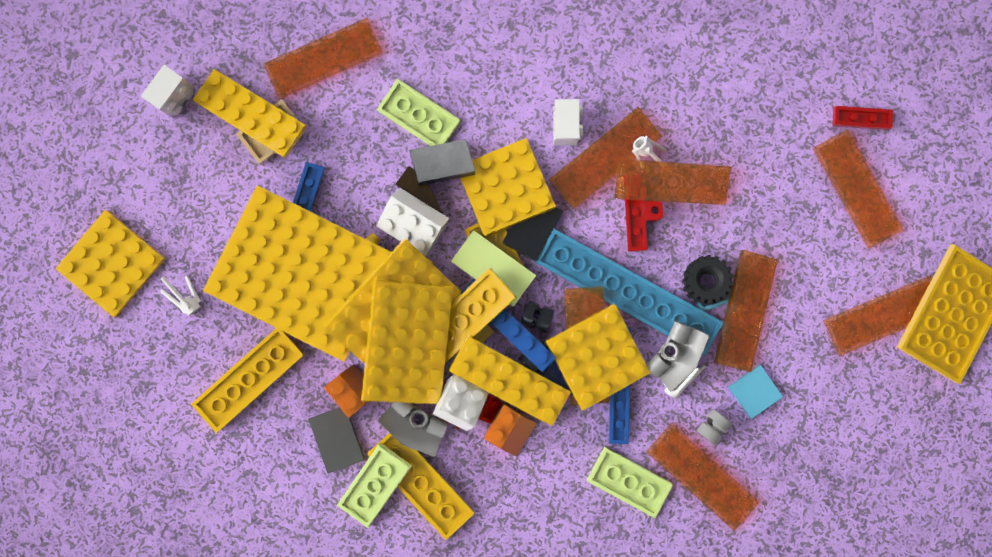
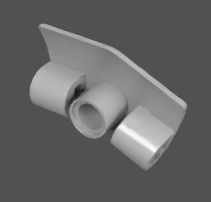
[646,321,709,392]
[377,402,448,457]

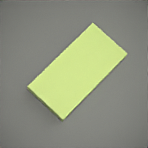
[377,79,461,146]
[451,230,536,307]
[337,443,412,528]
[586,446,674,519]

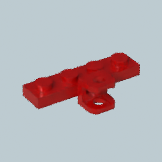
[623,173,663,252]

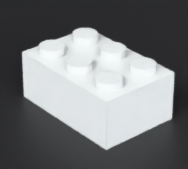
[376,188,449,257]

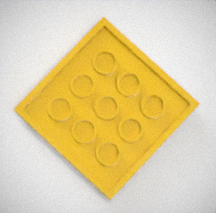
[460,138,556,237]
[55,210,166,318]
[545,304,650,411]

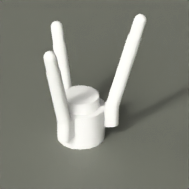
[632,136,673,175]
[161,276,201,316]
[663,365,706,399]

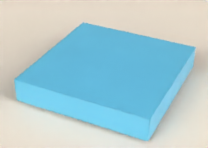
[727,365,783,419]

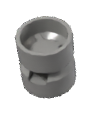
[696,409,733,446]

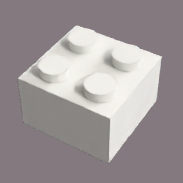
[141,65,195,118]
[553,99,583,146]
[433,374,489,431]

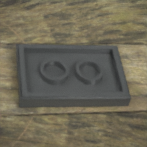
[308,408,365,474]

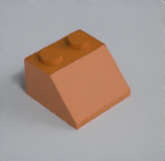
[324,364,369,419]
[484,403,537,457]

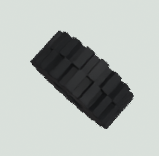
[682,255,734,306]

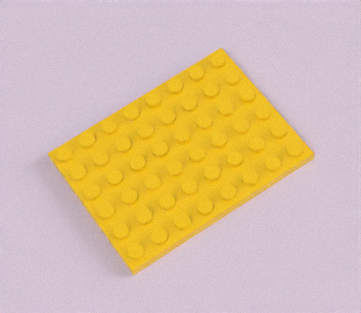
[203,185,391,362]

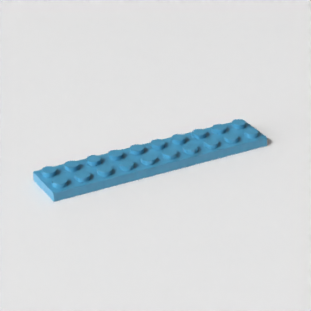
[535,229,724,356]

